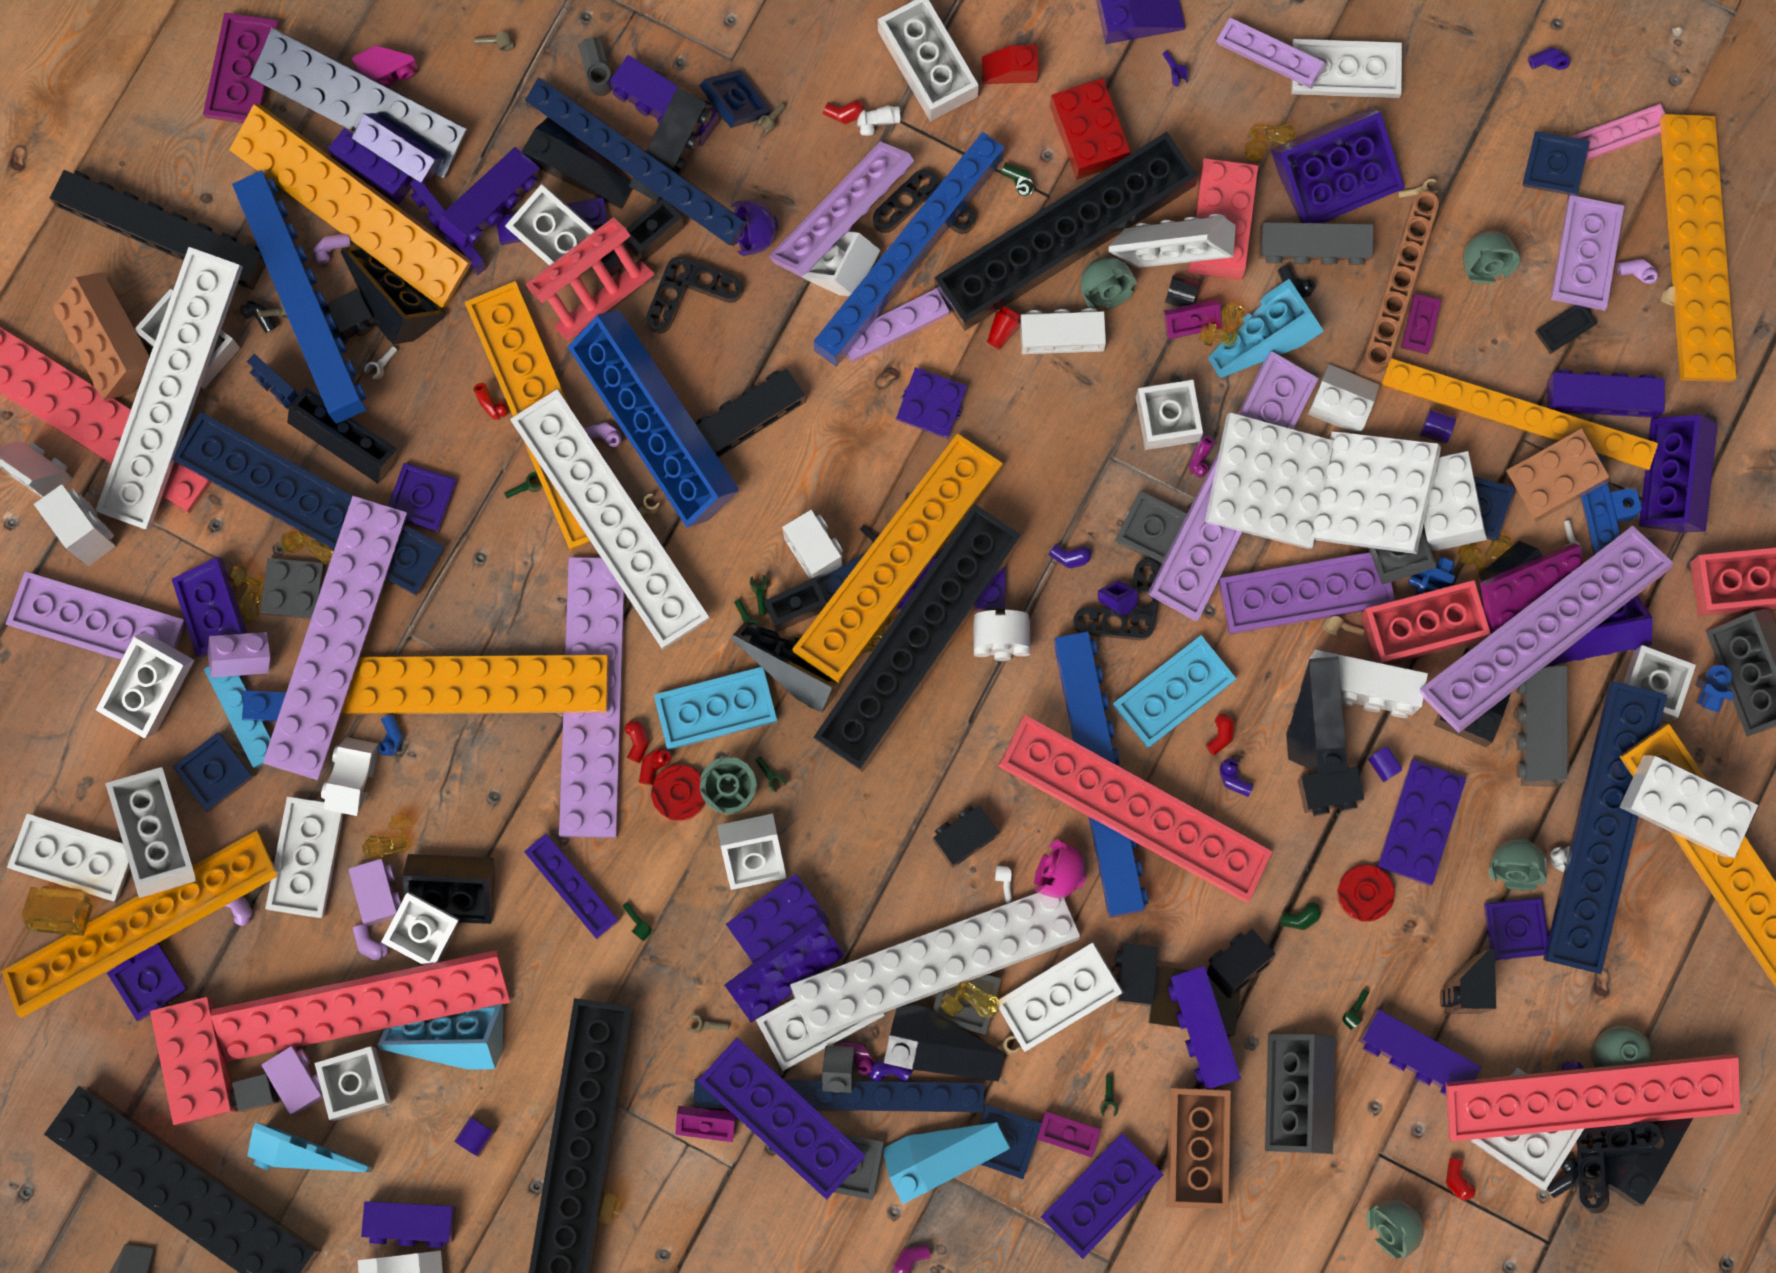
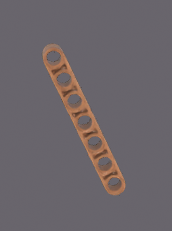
[1362,191,1439,374]

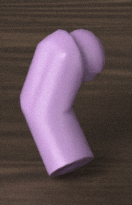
[312,234,350,264]
[225,896,252,926]

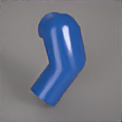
[378,714,404,756]

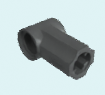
[578,37,612,96]

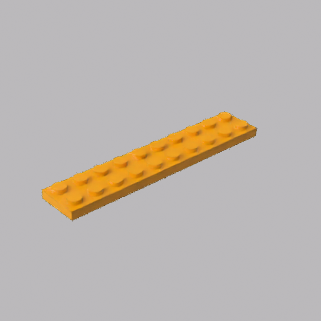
[229,104,472,308]
[1660,114,1737,382]
[465,281,591,551]
[793,433,1003,683]
[341,655,609,715]
[1619,724,1776,988]
[1,830,278,1018]

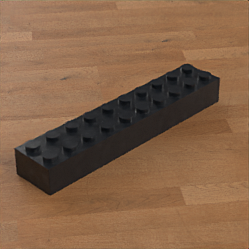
[934,132,1197,331]
[813,504,1022,772]
[529,998,634,1273]
[44,1086,321,1273]

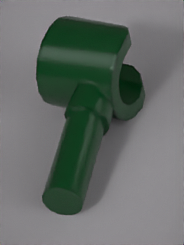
[504,472,542,499]
[750,575,767,616]
[734,599,760,626]
[755,756,786,792]
[623,902,651,941]
[1342,989,1369,1030]
[1100,1075,1118,1117]

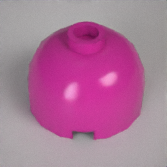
[1034,839,1087,898]

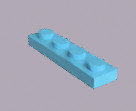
[204,667,271,769]

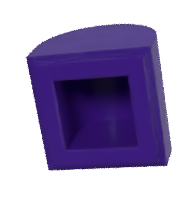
[1420,408,1457,444]
[1098,580,1138,615]
[1368,747,1402,783]
[454,1116,495,1157]

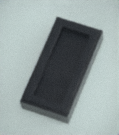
[1535,305,1597,354]

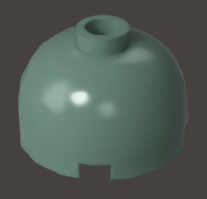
[1462,231,1520,284]
[1080,257,1137,311]
[700,757,757,815]
[1488,837,1548,891]
[1592,1025,1652,1068]
[1366,1199,1424,1259]

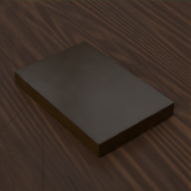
[1148,966,1241,1036]

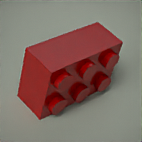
[1050,78,1130,180]

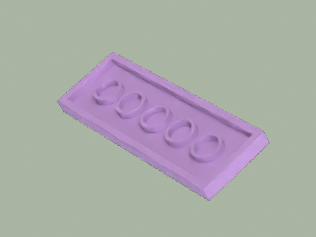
[769,141,914,277]
[6,571,186,660]

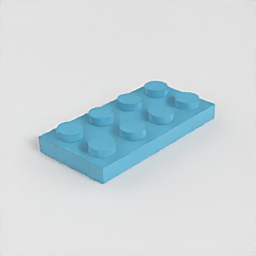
[1113,635,1236,749]
[654,667,777,750]

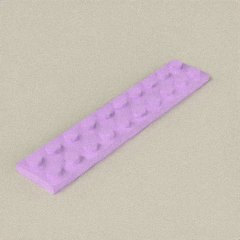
[1147,351,1319,621]
[263,496,407,781]
[1420,526,1673,733]
[559,557,625,838]

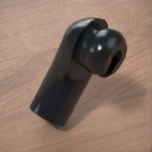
[1277,265,1316,297]
[240,300,277,334]
[1547,1157,1578,1198]

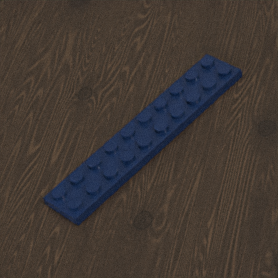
[173,412,445,597]
[1543,681,1667,974]

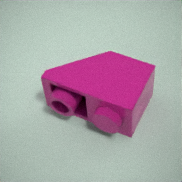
[352,45,419,87]

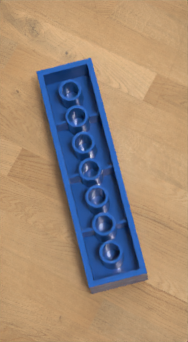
[568,310,740,528]

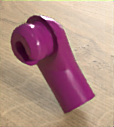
[1189,435,1215,478]
[838,1041,875,1075]
[893,1244,931,1273]

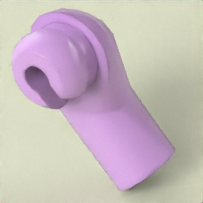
[1617,259,1658,284]
[583,422,622,447]
[352,924,388,960]

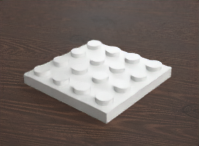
[1205,413,1333,549]
[1312,431,1441,554]

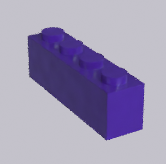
[610,55,720,147]
[439,147,540,249]
[1547,369,1665,418]
[1358,1010,1482,1096]

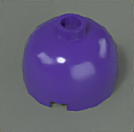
[731,200,778,256]

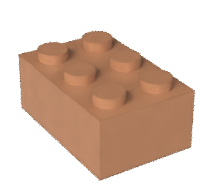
[1506,428,1611,522]

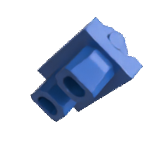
[1408,557,1455,595]
[1695,664,1734,713]

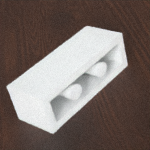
[1020,308,1106,354]

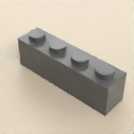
[1259,222,1373,265]

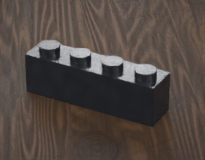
[629,87,713,202]
[696,368,806,458]
[287,388,397,484]

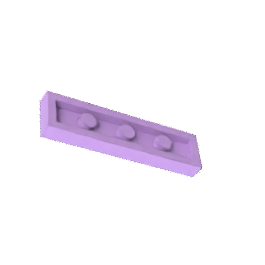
[1216,18,1325,89]
[847,288,949,363]

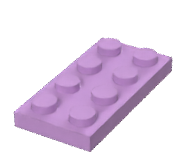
[1550,195,1624,311]

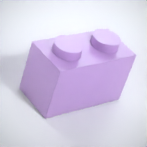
[208,632,270,678]
[348,859,402,926]
[262,1046,323,1115]

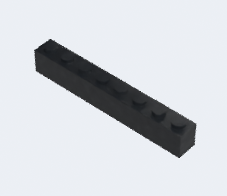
[49,170,266,290]

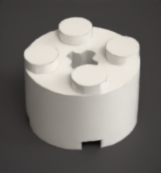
[973,610,1030,661]

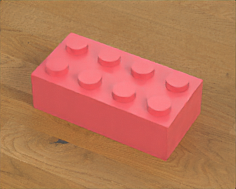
[1187,158,1258,280]
[1690,548,1776,617]
[1360,580,1491,665]
[150,997,238,1126]

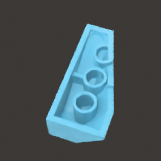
[1208,279,1324,378]
[378,1004,504,1070]
[247,1122,373,1172]
[882,1122,1011,1204]

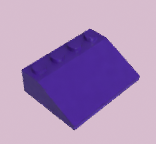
[1096,0,1185,44]
[1270,108,1405,223]

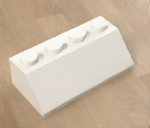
[1109,214,1236,268]

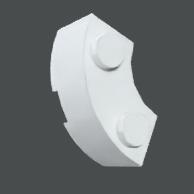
[321,737,379,816]
[358,1251,443,1273]

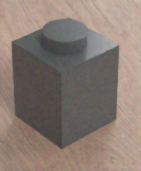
[822,1046,854,1093]
[230,1074,278,1112]

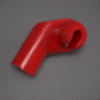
[823,100,865,124]
[473,383,508,420]
[1205,713,1235,756]
[625,720,650,764]
[638,748,672,785]
[1446,1158,1475,1200]

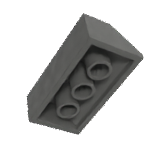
[1706,609,1776,736]
[1516,666,1567,787]
[1265,1034,1336,1154]

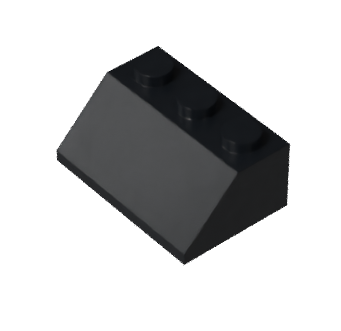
[402,854,495,924]
[1440,949,1497,1014]

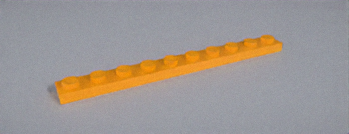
[1381,358,1658,471]

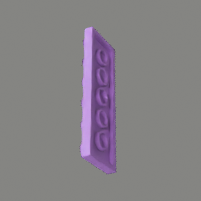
[1218,552,1395,635]

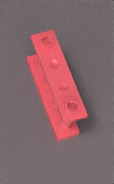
[526,217,654,341]

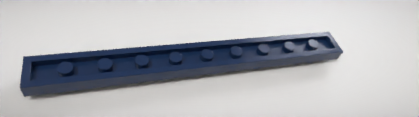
[525,77,748,246]
[694,1079,984,1112]

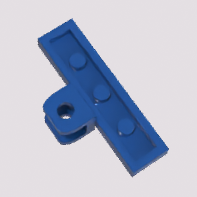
[1580,454,1642,555]

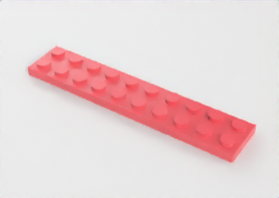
[0,327,211,513]
[998,715,1273,903]
[211,950,510,1062]
[1446,1054,1740,1142]

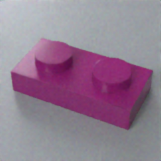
[1401,294,1441,355]
[1164,299,1222,339]
[675,1106,736,1142]
[1036,1111,1101,1158]

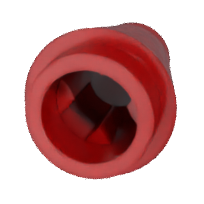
[986,306,1021,350]

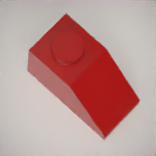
[982,45,1038,84]

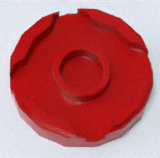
[651,764,706,821]
[1337,865,1395,922]

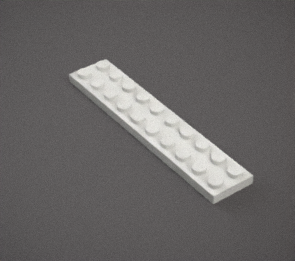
[95,247,243,530]
[510,389,710,650]
[790,893,1080,1040]

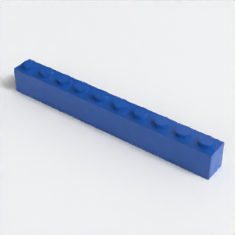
[813,132,1005,367]
[232,170,367,424]
[1054,632,1148,918]

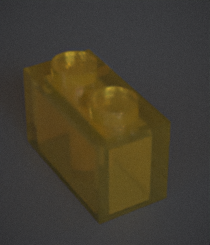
[21,886,93,936]

